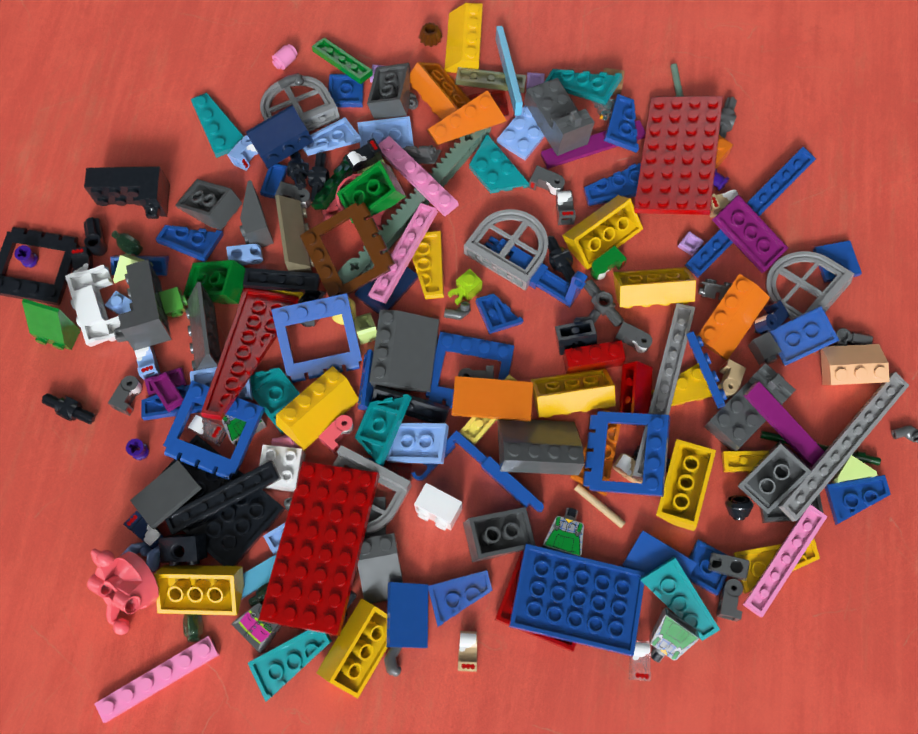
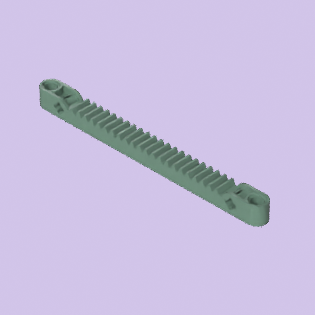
[338,127,491,295]

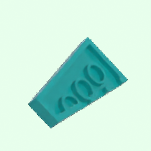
[191,93,244,158]

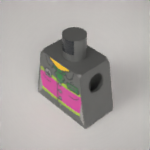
[231,603,282,653]

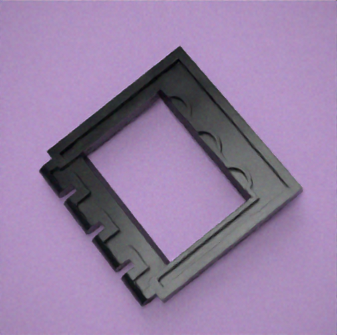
[0,227,80,306]

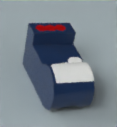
[754,300,790,334]
[123,511,164,549]

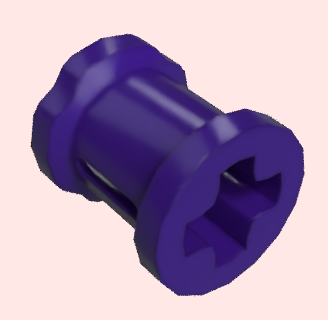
[714,169,730,192]
[14,245,38,268]
[126,438,149,460]

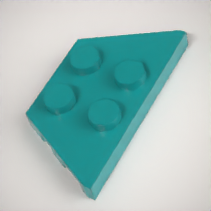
[469,135,529,194]
[250,368,300,435]
[355,394,412,467]

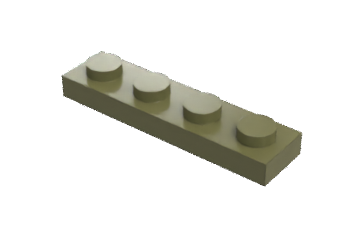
[455,67,527,93]

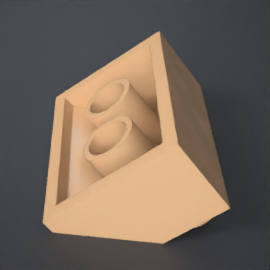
[821,344,890,385]

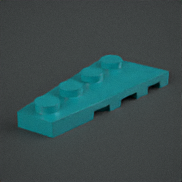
[544,69,623,105]
[639,557,720,641]
[248,630,332,702]

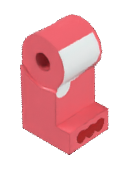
[319,415,354,454]

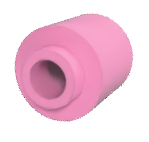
[272,44,298,70]

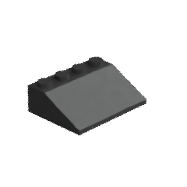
[186,282,221,371]
[369,310,440,392]
[497,419,584,475]

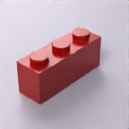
[563,340,626,374]
[619,361,653,426]

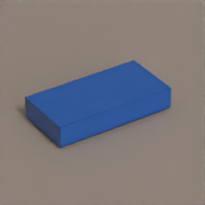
[260,164,287,199]

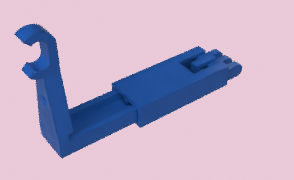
[484,236,588,307]
[411,430,544,513]

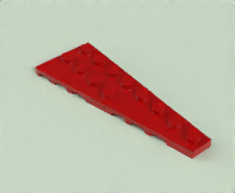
[201,288,299,420]

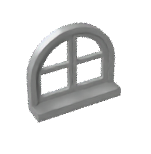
[260,76,340,132]
[464,209,548,291]
[766,251,854,320]
[332,445,412,535]

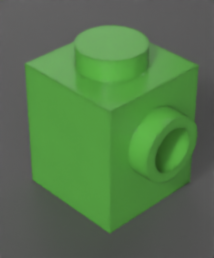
[159,287,188,318]

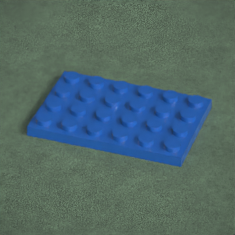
[509,544,646,657]

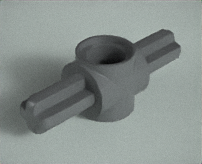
[719,97,737,138]
[584,280,624,327]

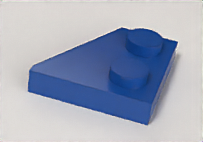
[475,293,523,334]

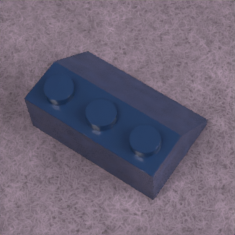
[246,105,314,169]

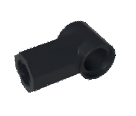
[83,217,107,257]

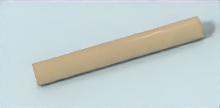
[574,484,626,528]

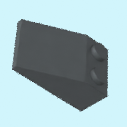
[367,63,410,119]
[175,179,242,230]
[239,180,274,247]
[738,440,812,514]
[463,507,536,563]
[357,533,403,604]

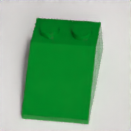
[337,161,406,224]
[183,260,245,304]
[22,298,81,350]

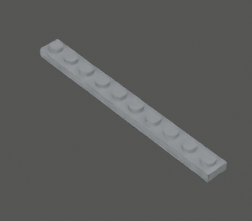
[632,303,695,481]
[779,372,909,522]

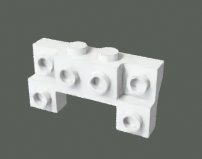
[65,264,120,347]

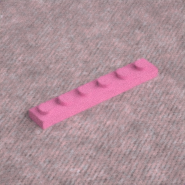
[378,136,459,216]
[368,203,438,304]
[743,504,828,617]
[94,636,220,723]

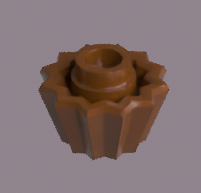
[418,22,443,47]

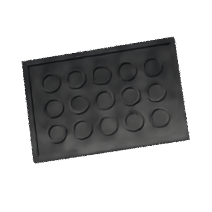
[160,435,285,566]

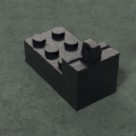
[84,167,170,219]

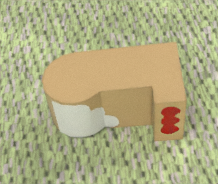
[709,189,740,218]
[718,359,746,399]
[613,453,642,484]
[458,631,477,672]

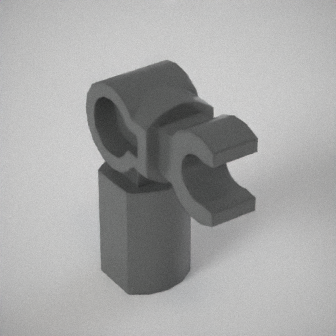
[834,328,873,346]

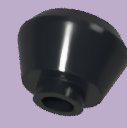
[725,495,754,520]

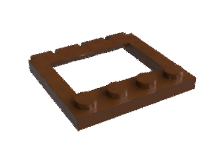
[300,203,395,297]

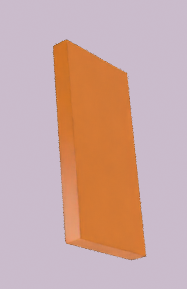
[452,376,533,422]

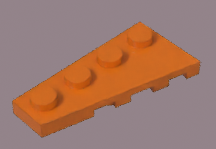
[427,90,507,146]
[570,409,621,496]

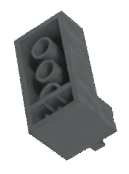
[524,78,595,156]
[114,259,172,351]
[704,363,796,451]

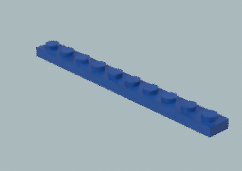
[685,147,816,278]

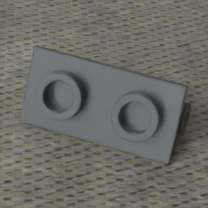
[403,145,441,164]
[698,279,732,300]

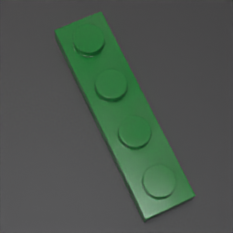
[312,38,373,84]

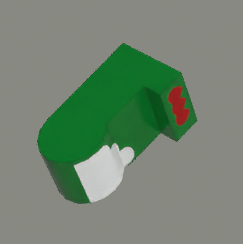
[590,246,627,280]

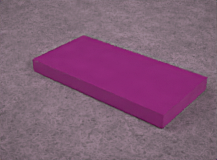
[712,195,788,273]

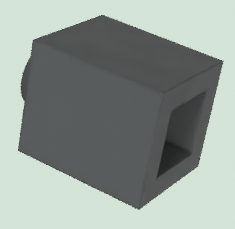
[748,332,781,365]

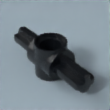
[287,151,309,190]
[308,152,329,202]
[548,236,575,283]
[42,393,96,424]

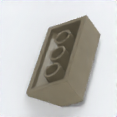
[275,195,315,273]

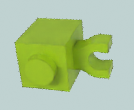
[448,269,483,305]

